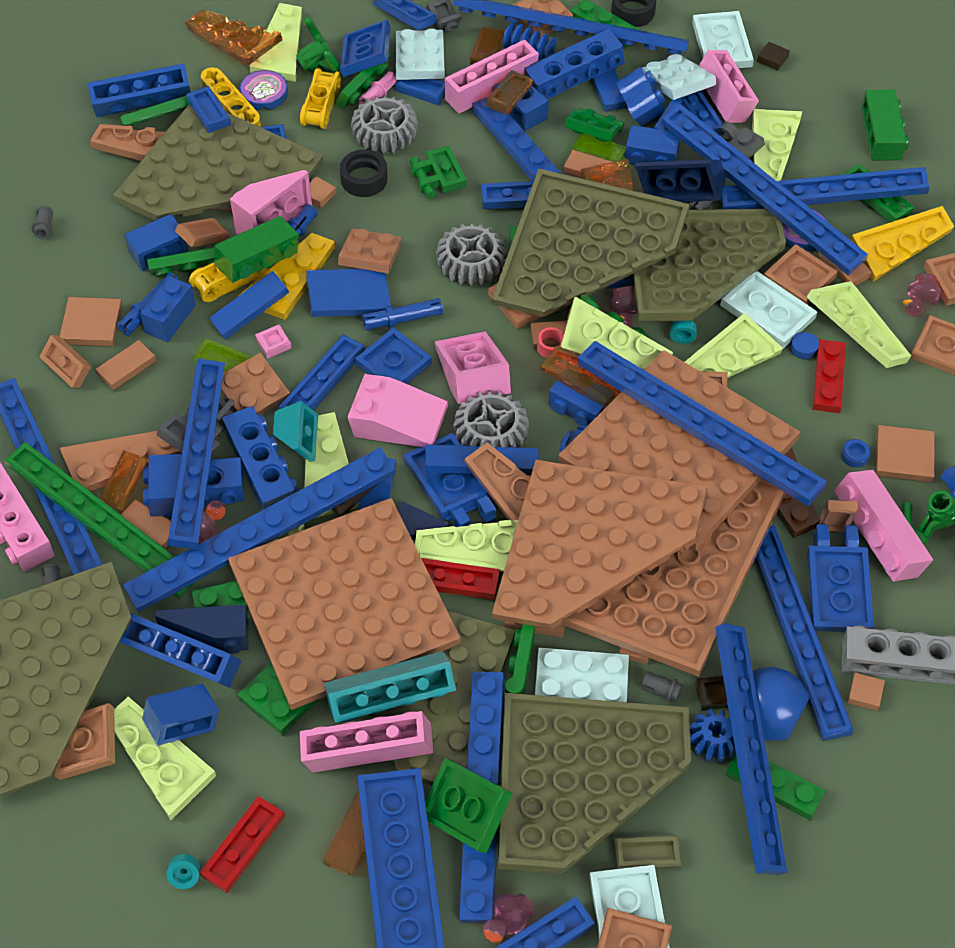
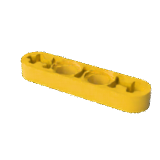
[201,67,261,127]

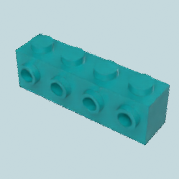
[324,651,456,723]

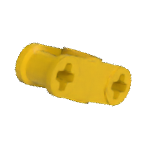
[300,68,342,130]
[189,263,268,302]

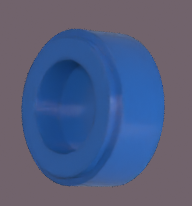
[791,332,819,359]
[841,439,871,468]

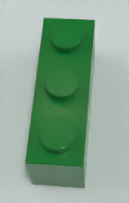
[861,89,909,161]
[214,216,299,283]

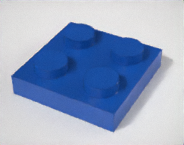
[355,327,432,384]

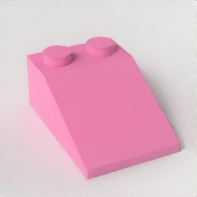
[230,170,312,235]
[434,331,511,404]
[348,374,448,447]

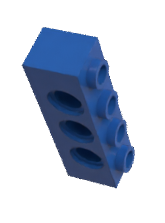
[524,28,625,99]
[87,64,191,117]
[222,406,299,510]
[120,613,242,688]

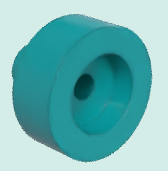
[670,320,697,344]
[166,854,201,889]

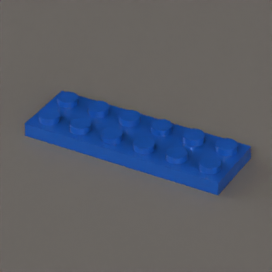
[357,768,444,948]

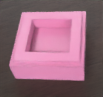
[255,325,292,359]

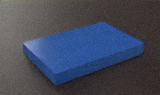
[340,20,391,77]
[306,269,391,317]

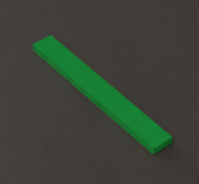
[5,442,194,599]

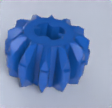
[690,708,736,763]

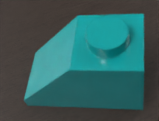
[273,401,318,462]

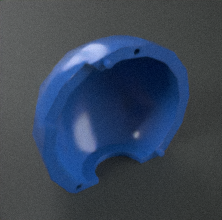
[753,667,809,741]

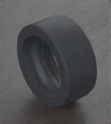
[611,0,656,27]
[340,150,388,197]

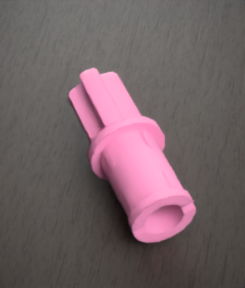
[359,71,398,104]

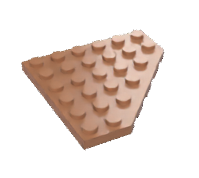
[492,460,707,629]

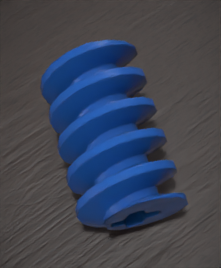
[503,21,557,61]

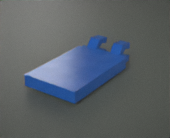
[403,433,497,527]
[807,524,874,632]

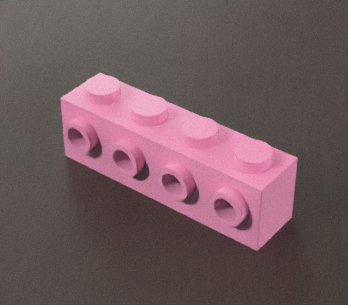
[445,39,539,114]
[0,463,55,573]
[834,470,933,582]
[300,711,433,773]

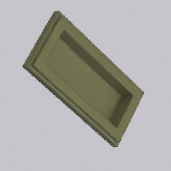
[614,835,682,869]

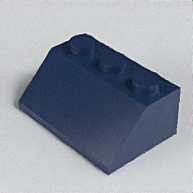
[635,159,726,202]

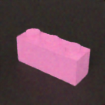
[699,50,759,123]

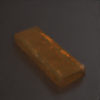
[323,791,365,877]

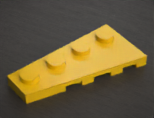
[850,206,954,282]
[238,233,335,320]

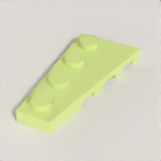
[807,281,911,368]
[304,412,359,518]
[415,520,518,573]

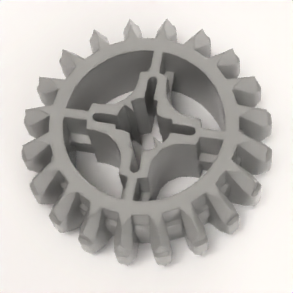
[351,95,418,154]
[436,223,507,286]
[454,390,529,448]

